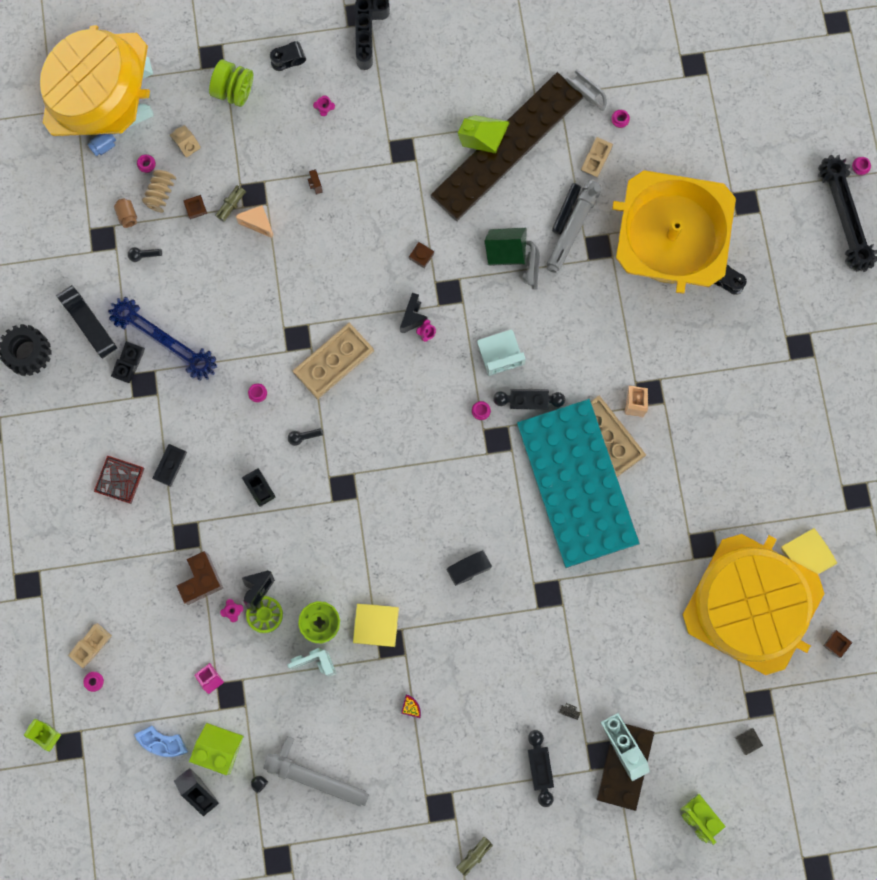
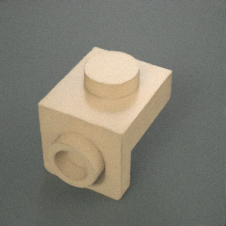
[170,125,201,157]

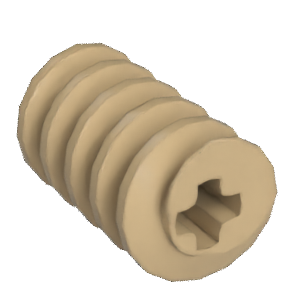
[142,170,177,213]

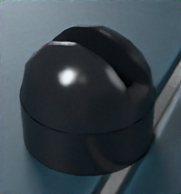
[251,776,268,794]

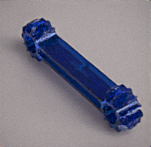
[108,297,217,381]

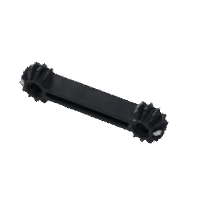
[818,154,877,272]

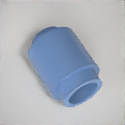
[87,134,116,156]

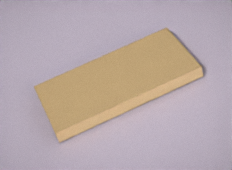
[293,322,374,400]
[591,395,646,477]

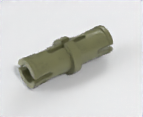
[215,185,246,222]
[456,837,493,876]

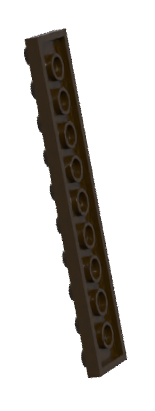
[431,72,584,221]

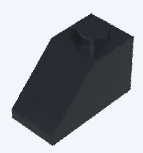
[174,768,219,816]

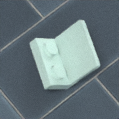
[477,330,526,376]
[287,648,336,676]

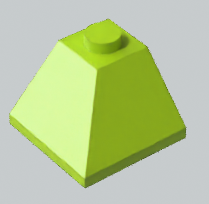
[457,115,509,153]

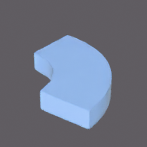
[134,726,188,757]

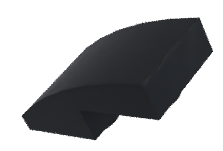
[111,341,145,383]
[446,550,492,586]

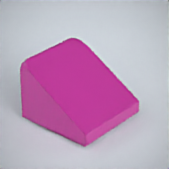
[194,663,224,694]

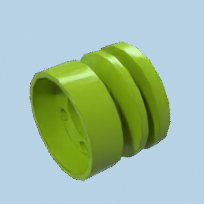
[209,59,254,107]
[298,601,340,644]

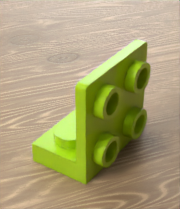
[680,794,726,845]

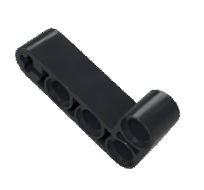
[355,0,390,70]
[56,285,118,359]

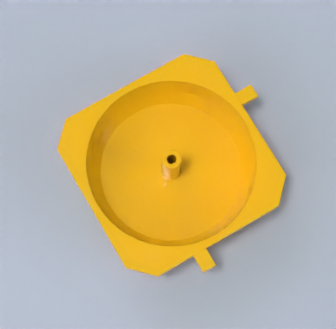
[40,25,150,136]
[612,170,736,294]
[682,534,825,675]

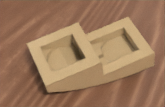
[581,137,613,178]
[68,623,112,668]

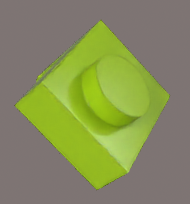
[24,719,61,752]

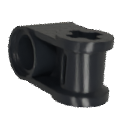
[270,41,306,71]
[714,265,747,295]

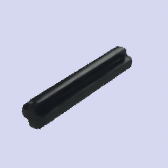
[552,183,581,235]

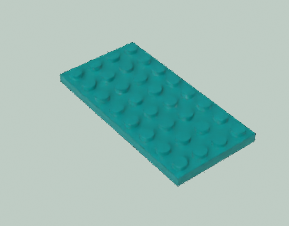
[517,399,640,568]

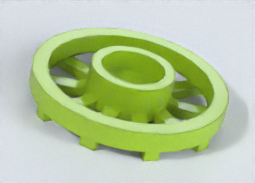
[246,596,283,633]

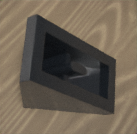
[242,468,276,507]

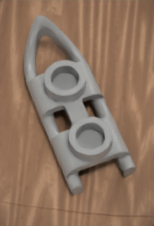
[566,70,607,111]
[523,241,540,289]

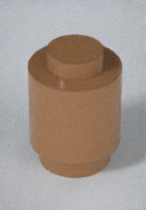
[114,198,137,228]

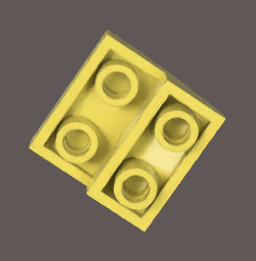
[781,528,837,574]
[353,604,399,647]

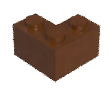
[176,551,224,605]

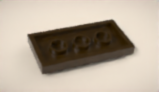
[596,723,655,811]

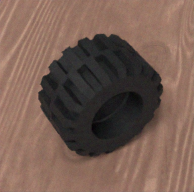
[0,324,52,376]

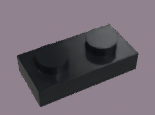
[152,444,187,487]

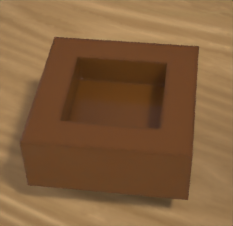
[307,169,323,195]
[183,195,208,220]
[409,242,434,269]
[823,630,853,658]

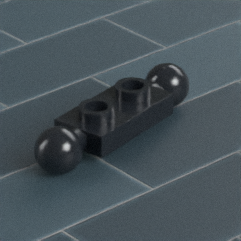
[493,389,566,410]
[528,730,554,807]

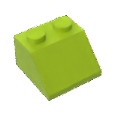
[189,723,244,775]

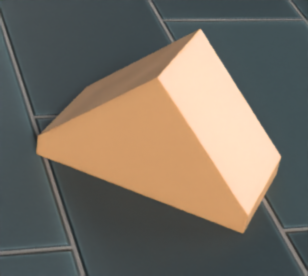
[236,205,273,238]
[625,385,648,417]

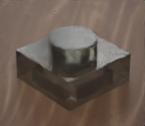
[557,703,581,720]
[734,728,763,755]

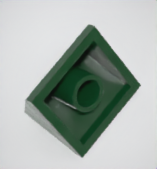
[484,228,527,266]

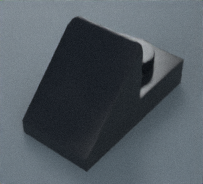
[400,293,428,333]
[242,570,275,612]

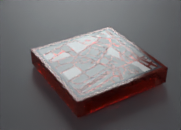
[94,455,145,504]

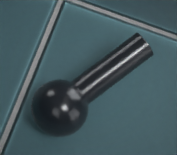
[128,247,162,262]
[288,428,323,446]

